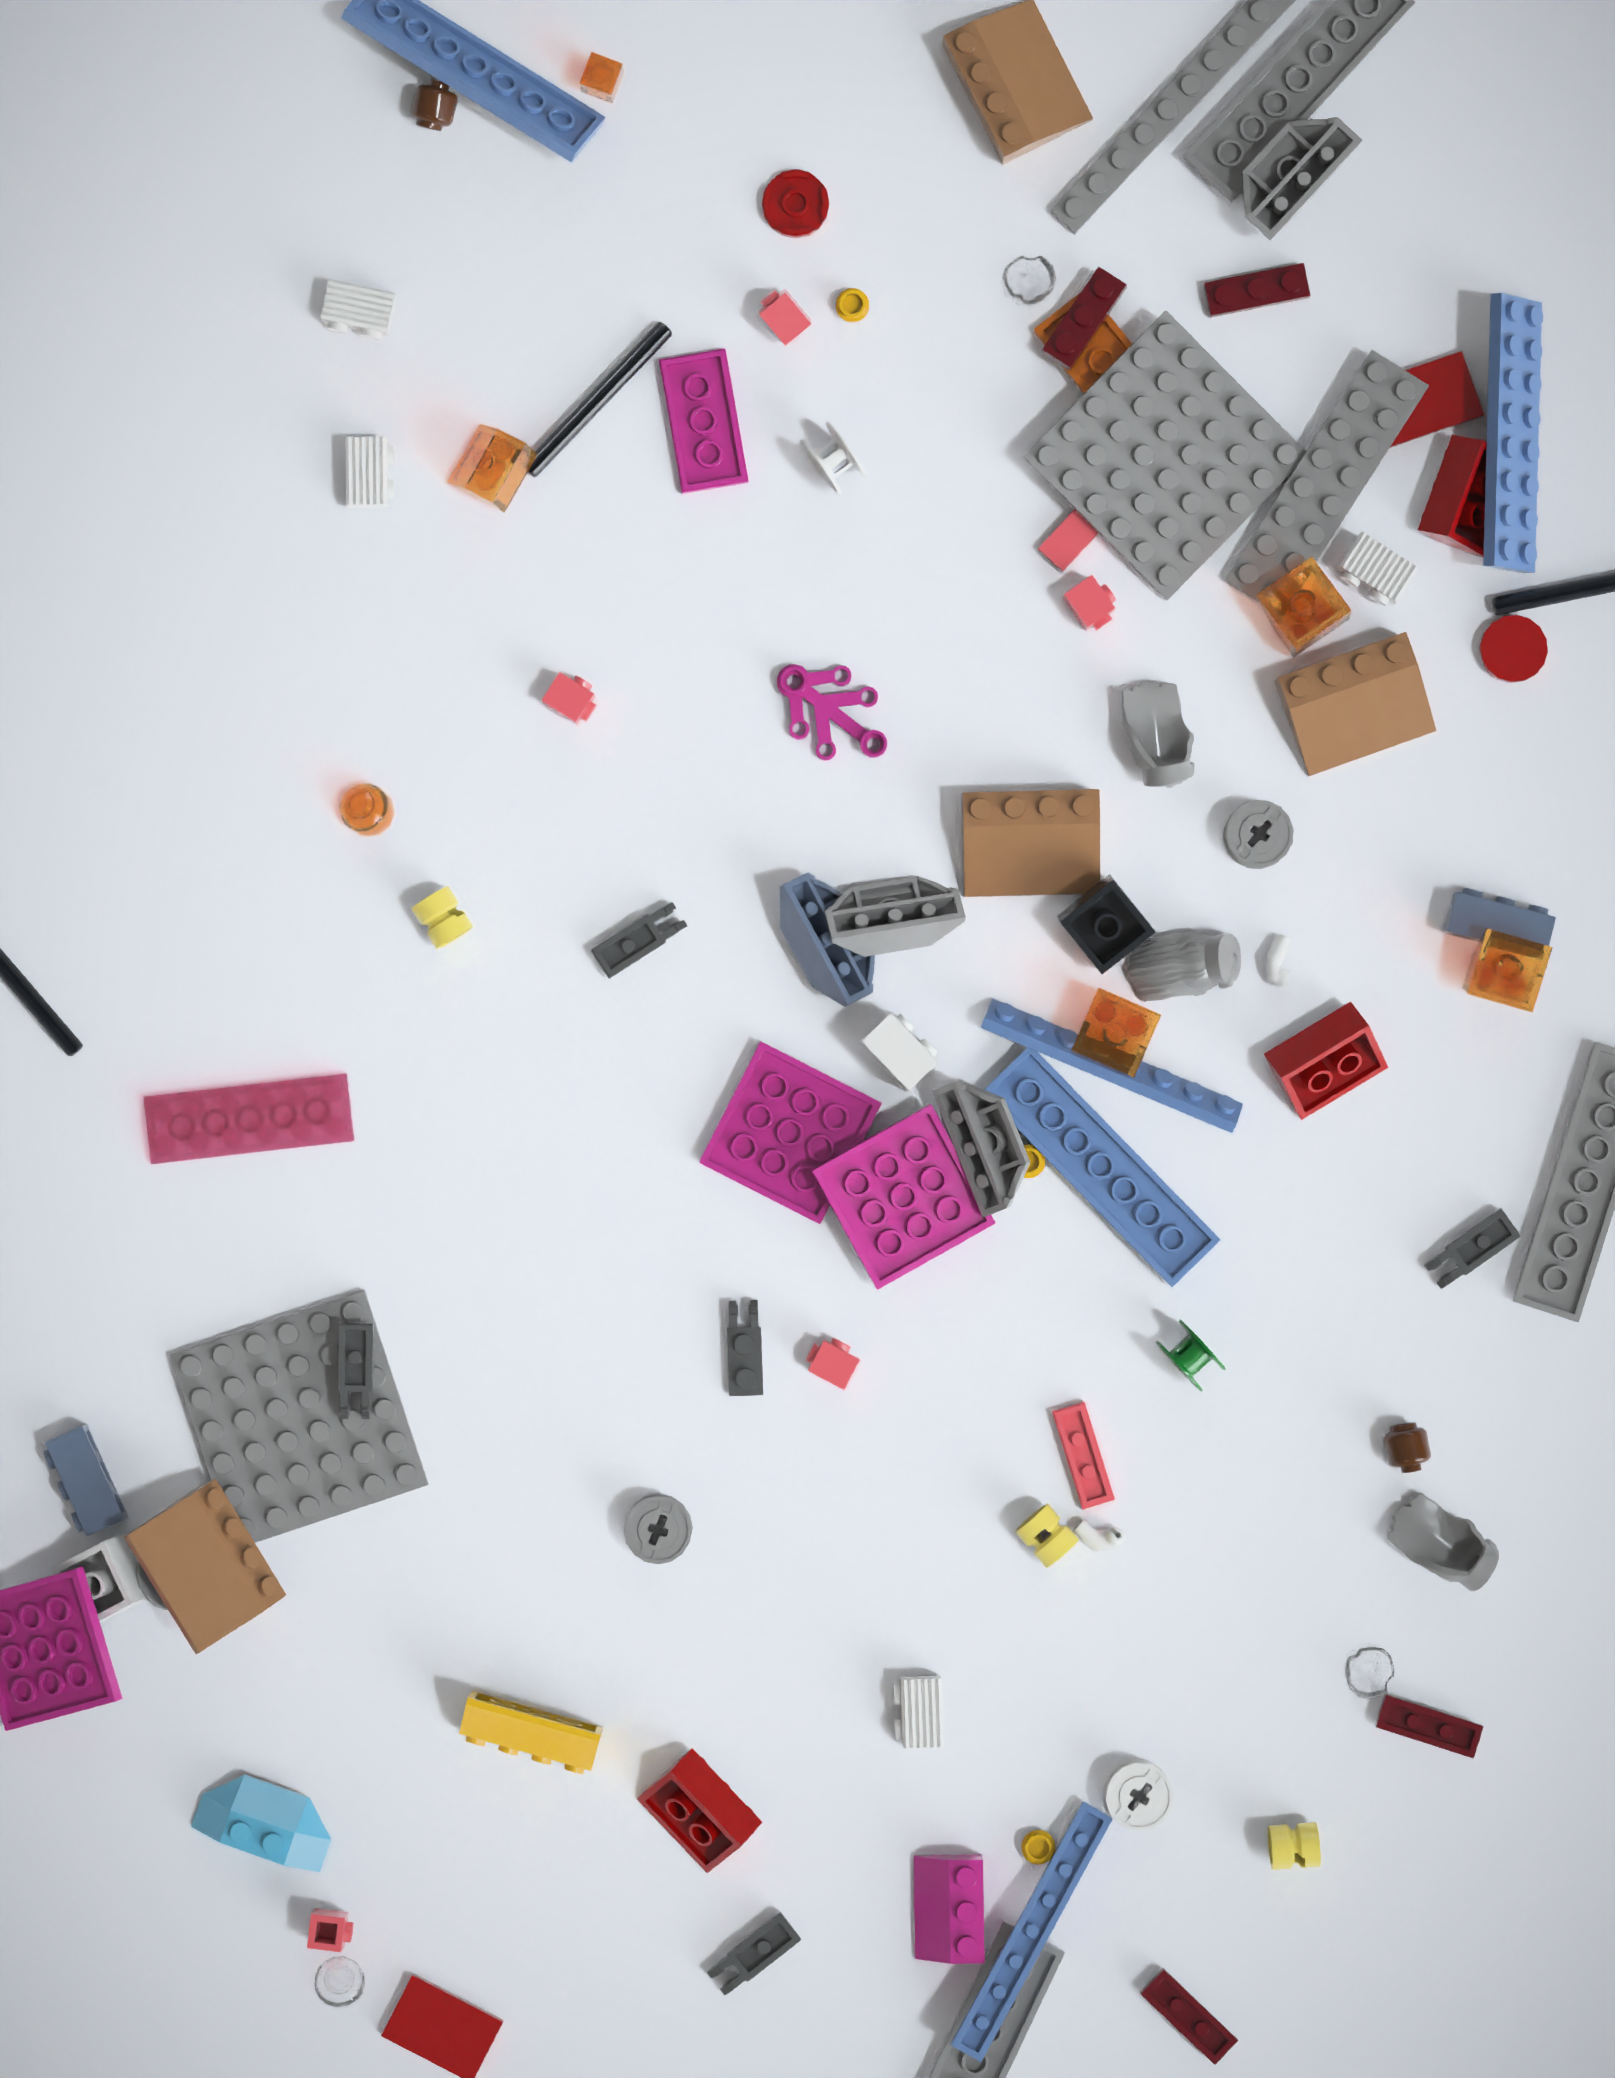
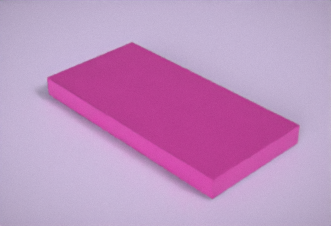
[659,348,749,495]

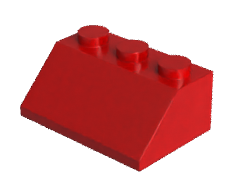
[1417,435,1487,558]
[1264,1001,1389,1120]
[637,1748,763,1873]

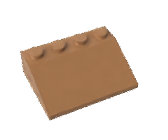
[942,0,1094,165]
[1274,632,1437,777]
[962,789,1100,897]
[124,1478,287,1655]

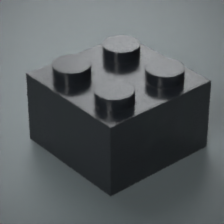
[1057,874,1156,975]

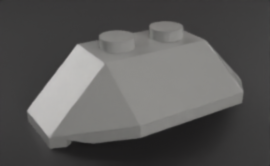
[1242,117,1363,241]
[825,876,966,957]
[932,1079,1030,1217]

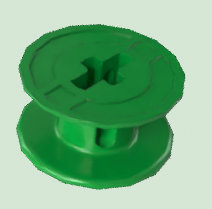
[1155,1319,1226,1392]

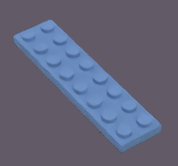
[341,0,606,163]
[1483,293,1543,574]
[984,1047,1221,1287]

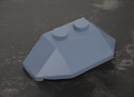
[780,872,875,1007]

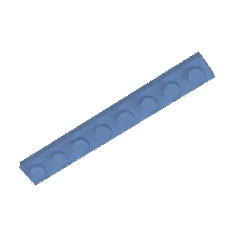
[980,998,1243,1133]
[950,1801,1113,2062]

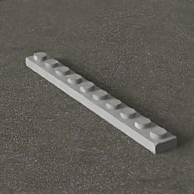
[1051,0,1296,235]

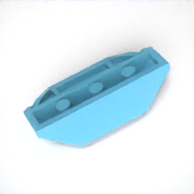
[191,1774,332,1872]

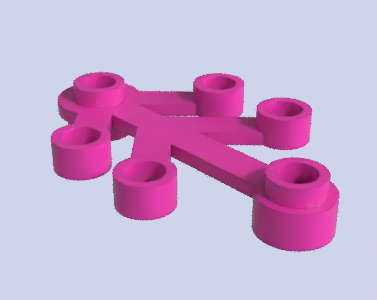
[777,664,887,761]

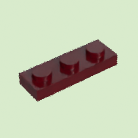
[1203,263,1311,318]
[1042,266,1127,371]
[1374,1694,1484,1759]
[1140,1968,1239,2065]

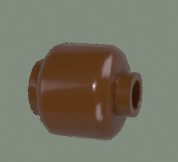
[410,79,458,132]
[1383,1422,1431,1473]

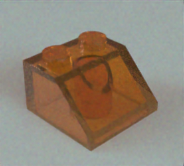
[447,424,538,513]
[1256,556,1352,658]
[1462,928,1553,1013]
[1071,988,1161,1078]

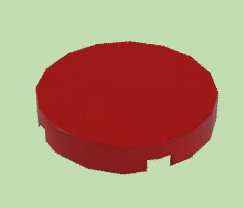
[762,169,830,239]
[1479,615,1548,683]

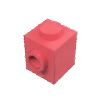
[759,288,811,346]
[1063,575,1116,631]
[541,672,597,725]
[805,1337,860,1390]
[307,1908,354,1952]

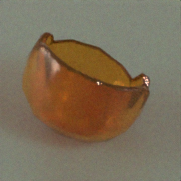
[339,783,395,837]

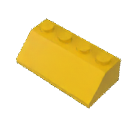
[459,1690,604,1774]

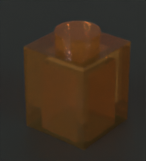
[579,52,625,104]

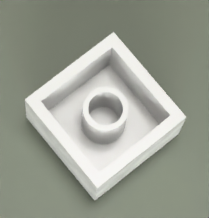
[861,1013,939,1092]
[51,1534,146,1623]

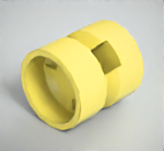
[411,886,473,950]
[1015,1503,1079,1568]
[1268,1822,1321,1870]

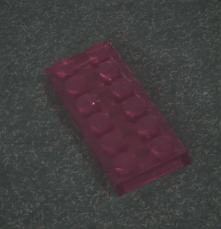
[143,1073,355,1165]

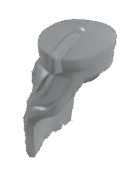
[1121,681,1195,788]
[1127,931,1241,1002]
[1387,1492,1500,1592]

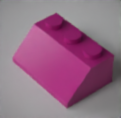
[913,1854,985,1964]

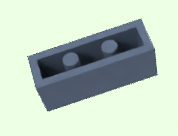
[1443,888,1556,958]
[43,1424,128,1537]

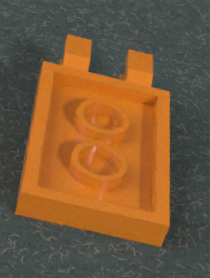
[1034,293,1132,394]

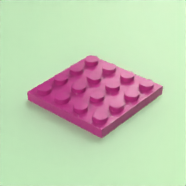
[699,1041,882,1224]
[811,1104,996,1290]
[0,1567,123,1731]

